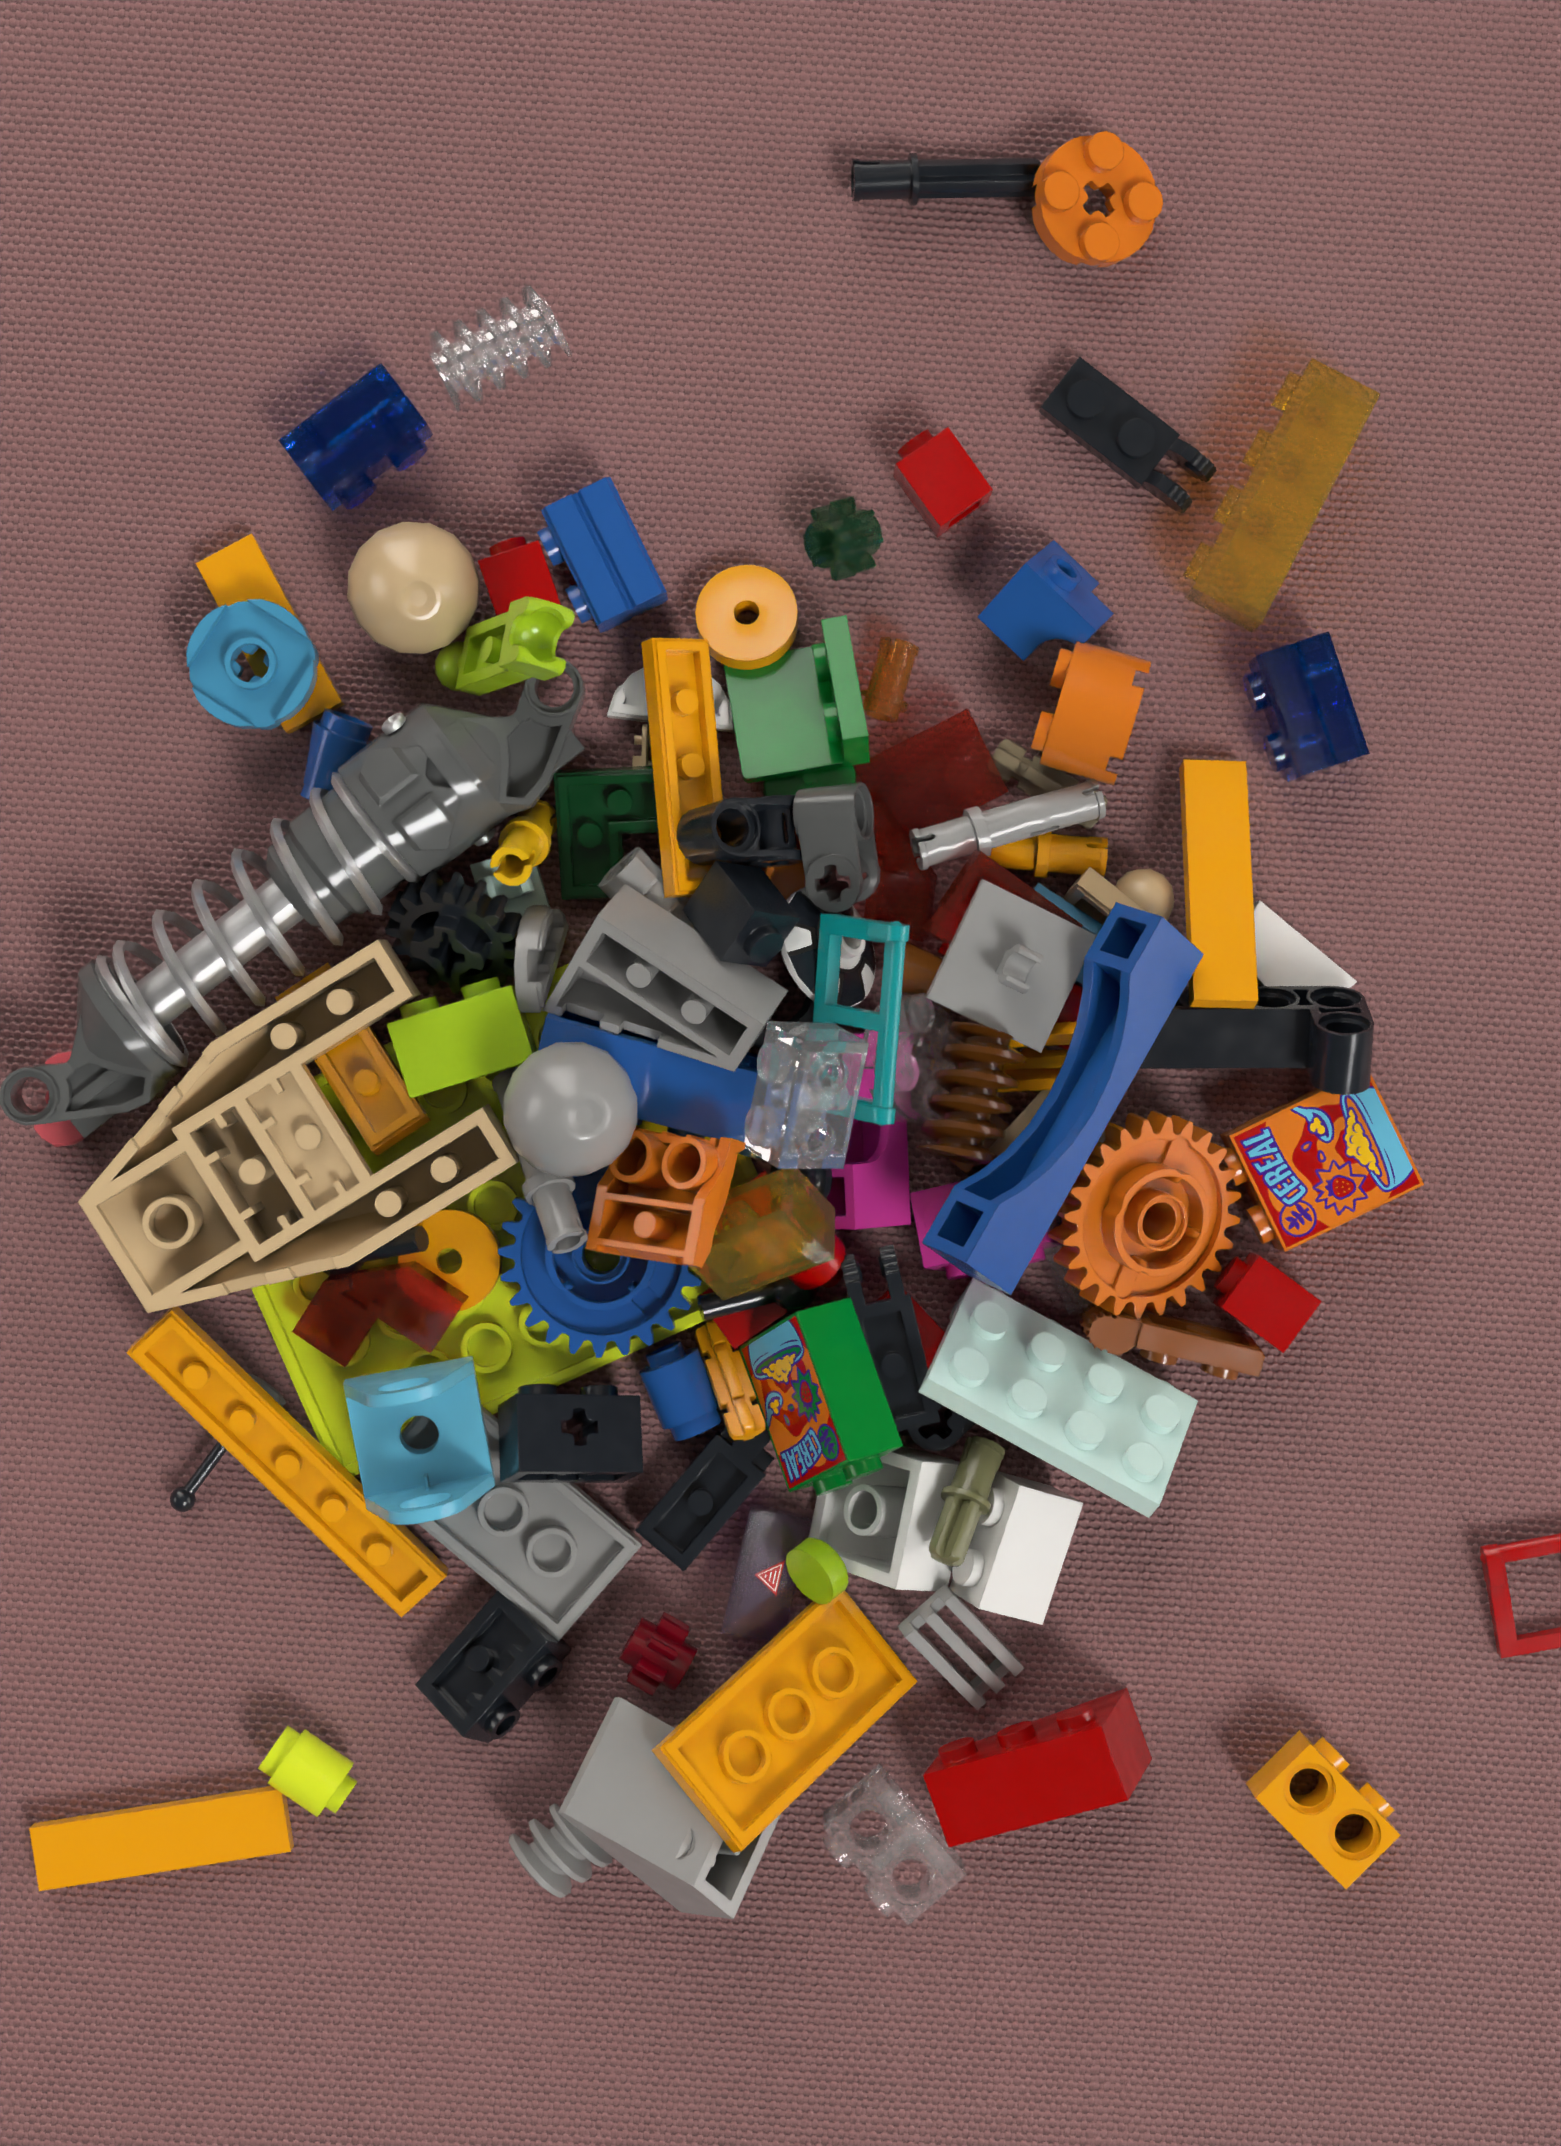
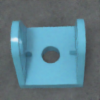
[343,1356,495,1525]

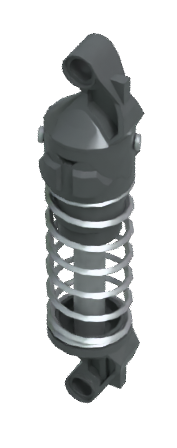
[0,661,586,1138]

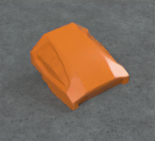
[585,1127,746,1268]

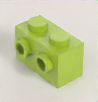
[387,977,537,1099]

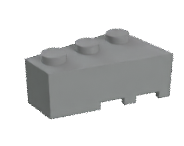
[542,884,788,1072]

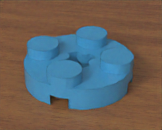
[186,599,319,730]

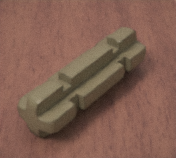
[987,739,1108,829]

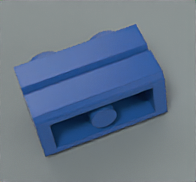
[537,477,668,633]

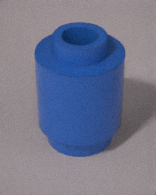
[639,1341,721,1441]

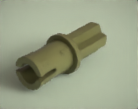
[929,1436,1006,1567]

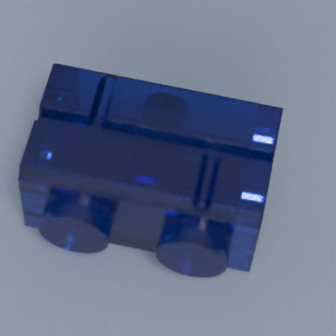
[278,363,433,511]
[1243,632,1370,783]

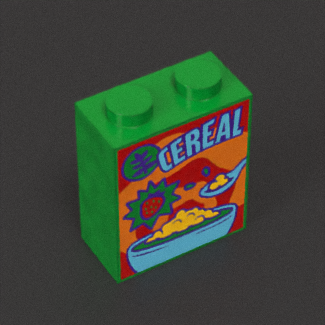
[739,1297,903,1496]

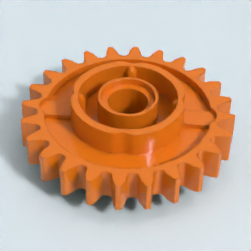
[1048,1111,1241,1319]

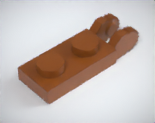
[1079,1303,1265,1380]

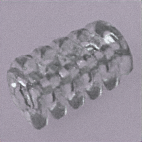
[429,285,572,412]

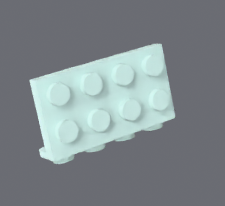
[918,1278,1198,1518]

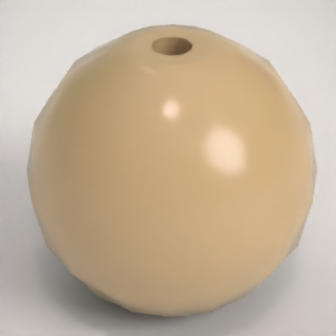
[347,522,480,654]

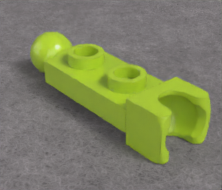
[435,597,575,696]

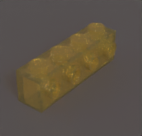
[1183,358,1381,633]

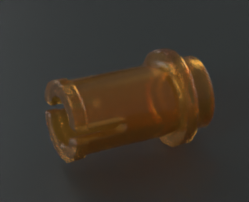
[860,637,920,723]

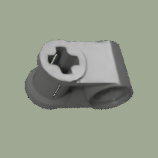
[793,783,881,913]

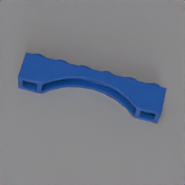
[922,902,1204,1295]

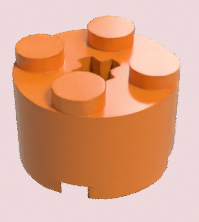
[1031,641,1151,786]

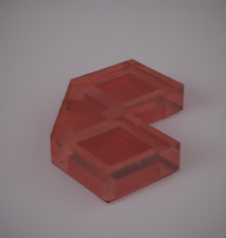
[864,800,937,942]
[292,1261,469,1367]

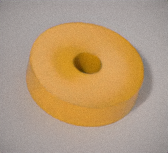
[695,565,798,670]
[398,1209,503,1312]

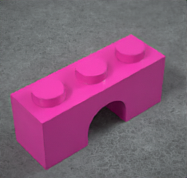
[803,1032,911,1230]

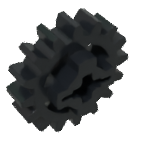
[385,871,522,994]

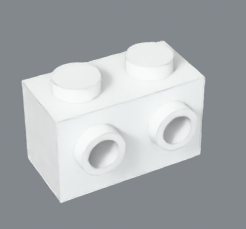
[950,1471,1083,1625]

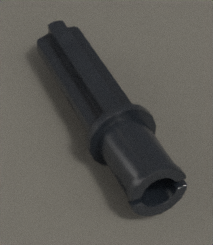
[851,153,1041,206]

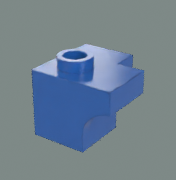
[978,540,1114,661]

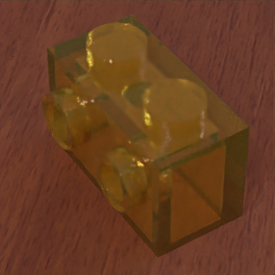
[689,1164,835,1301]

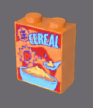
[1220,1075,1424,1252]

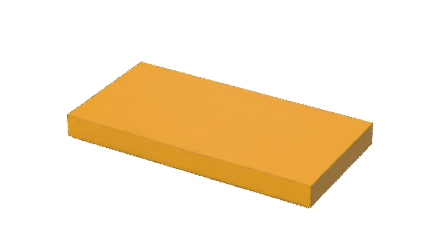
[651,1590,918,1853]

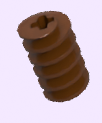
[916,1021,1026,1165]

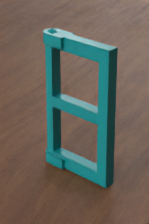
[807,913,910,1126]

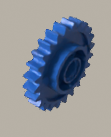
[498,1165,702,1358]

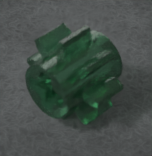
[803,496,883,581]

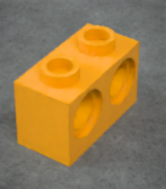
[1246,1730,1401,1889]

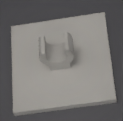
[925,879,1097,1053]

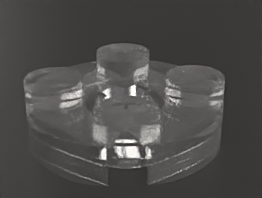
[862,993,962,1122]

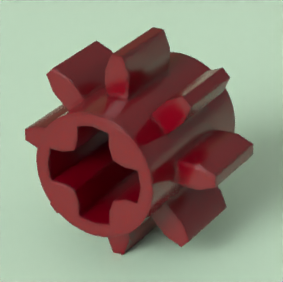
[618,1612,698,1696]

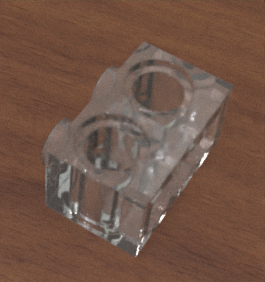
[822,1764,966,1925]

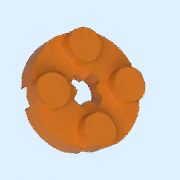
[1031,131,1163,268]

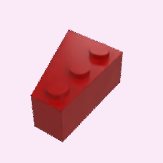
[923,1688,1152,1847]

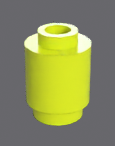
[258,1725,358,1817]

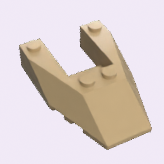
[78,939,519,1313]

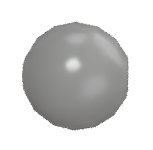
[503,1042,637,1177]

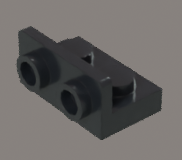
[415,1591,572,1743]

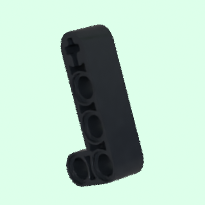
[1139,986,1374,1095]

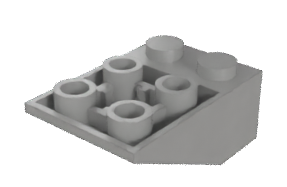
[558,1697,781,1919]

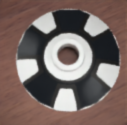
[781,887,876,1007]

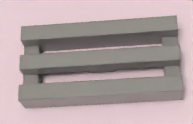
[897,1584,1025,1710]

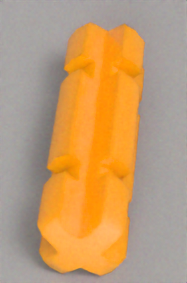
[694,1320,766,1441]

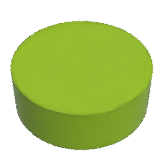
[786,1538,848,1604]

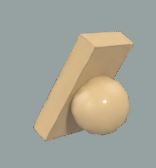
[1063,867,1175,925]

